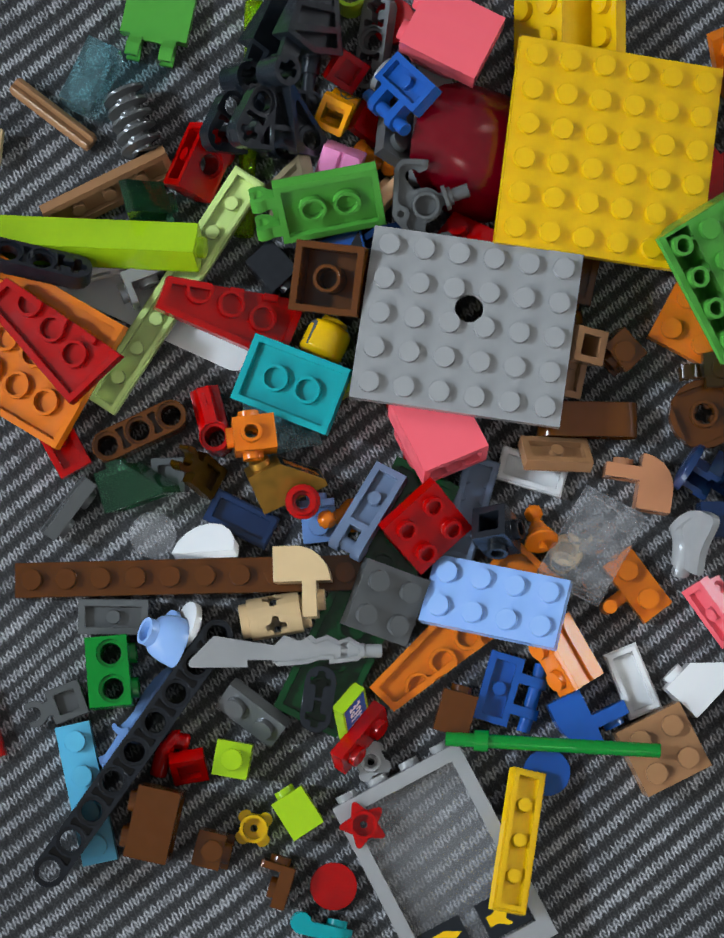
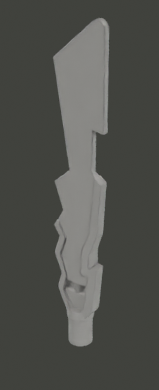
[188,635,382,668]

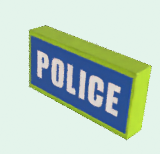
[333,683,368,740]

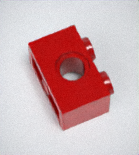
[162,122,235,204]

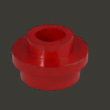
[285,484,321,520]

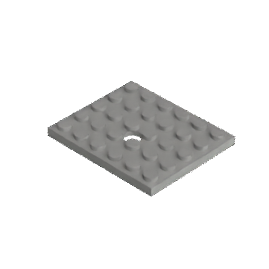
[349,225,584,429]

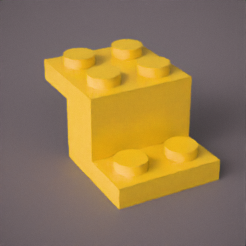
[514,0,626,66]

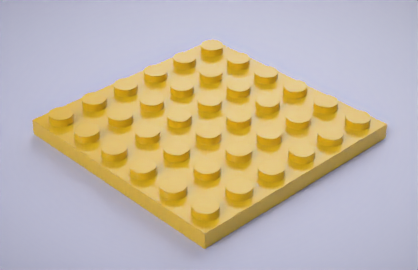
[493,35,723,272]

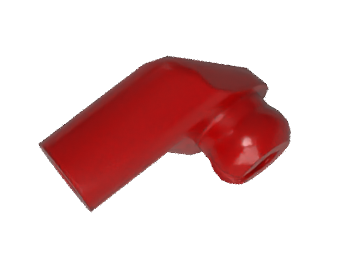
[150,729,191,778]

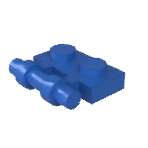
[362,51,442,136]
[473,650,547,734]

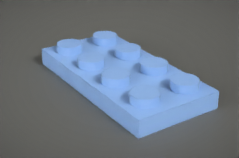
[418,555,573,651]

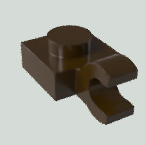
[678,352,724,389]

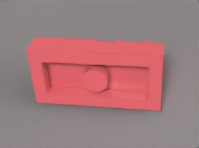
[681,575,724,649]

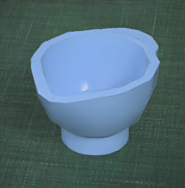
[137,610,189,668]

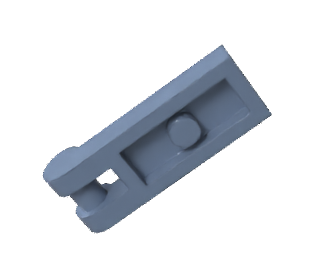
[328,461,408,563]

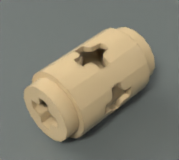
[238,592,313,641]

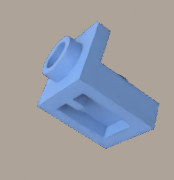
[299,493,337,545]

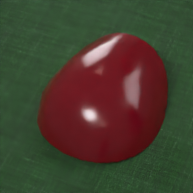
[410,83,511,223]

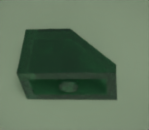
[119,179,179,222]
[94,458,180,514]

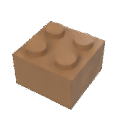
[611,701,712,797]

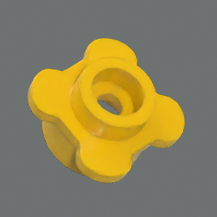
[235,809,273,847]

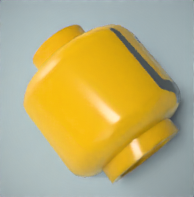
[300,315,351,364]

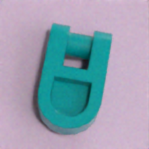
[290,911,354,938]

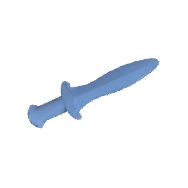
[98,667,172,768]

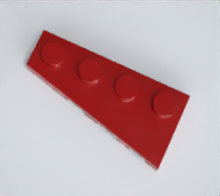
[153,276,302,351]
[0,277,124,405]

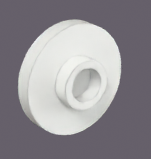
[180,602,202,647]

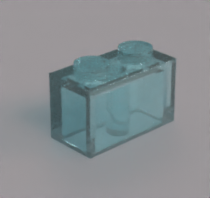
[59,35,124,121]

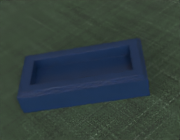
[203,489,281,550]

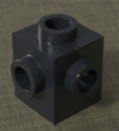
[471,503,525,559]

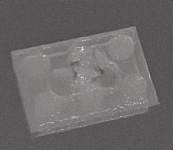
[537,484,648,608]

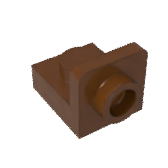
[260,853,297,911]

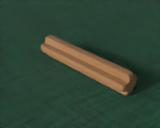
[9,78,97,151]

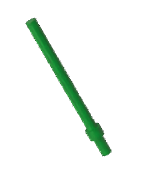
[445,730,661,758]

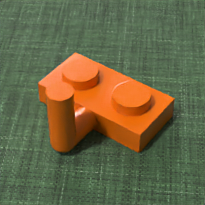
[599,547,673,624]

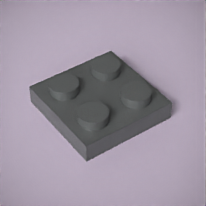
[340,557,430,647]

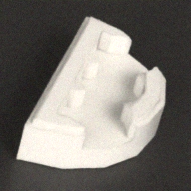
[172,523,239,559]

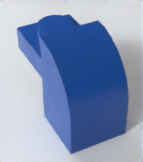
[545,690,630,740]

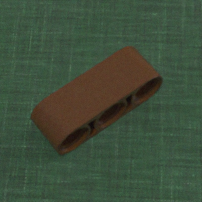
[92,399,189,464]
[537,401,637,440]

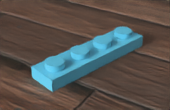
[55,720,119,867]

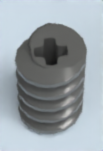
[103,82,164,160]

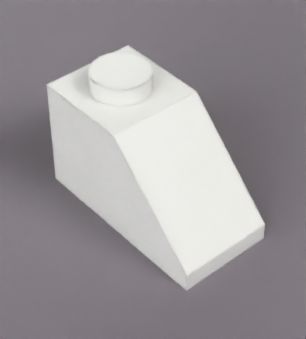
[661,662,724,718]

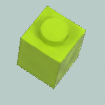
[211,738,254,780]
[271,783,325,841]

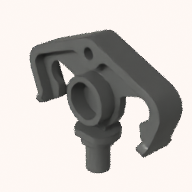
[392,158,471,236]

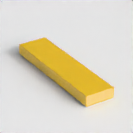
[488,766,546,916]

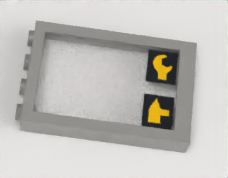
[332,740,558,938]

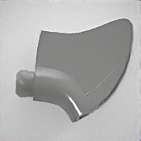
[670,510,720,579]

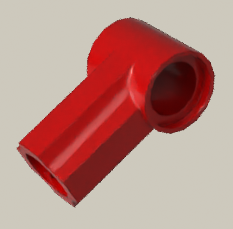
[189,385,233,457]

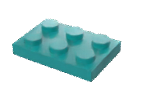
[230,333,353,436]

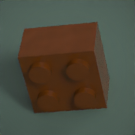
[288,239,371,319]
[119,782,187,865]

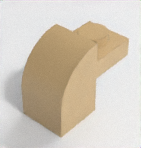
[272,546,333,619]

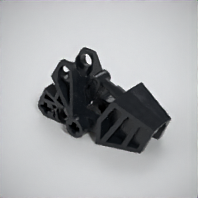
[199,0,343,160]

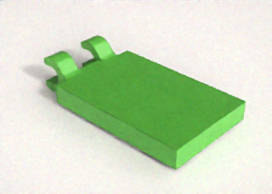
[120,0,197,68]
[248,161,386,244]

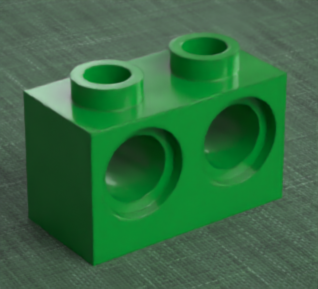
[84,634,141,711]

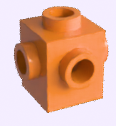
[225,409,278,462]

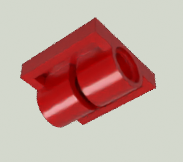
[377,477,472,575]

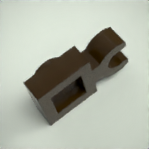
[170,444,228,500]

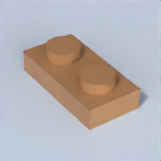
[517,435,594,473]

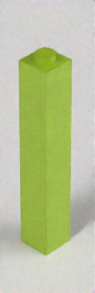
[0,215,208,272]

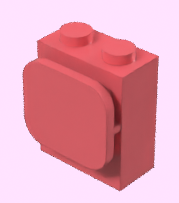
[396,0,506,88]
[388,405,489,484]

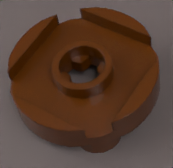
[668,379,724,449]

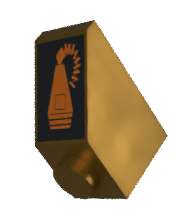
[244,454,328,515]

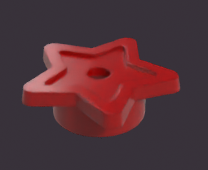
[339,802,385,849]

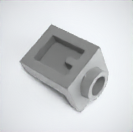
[117,268,164,310]

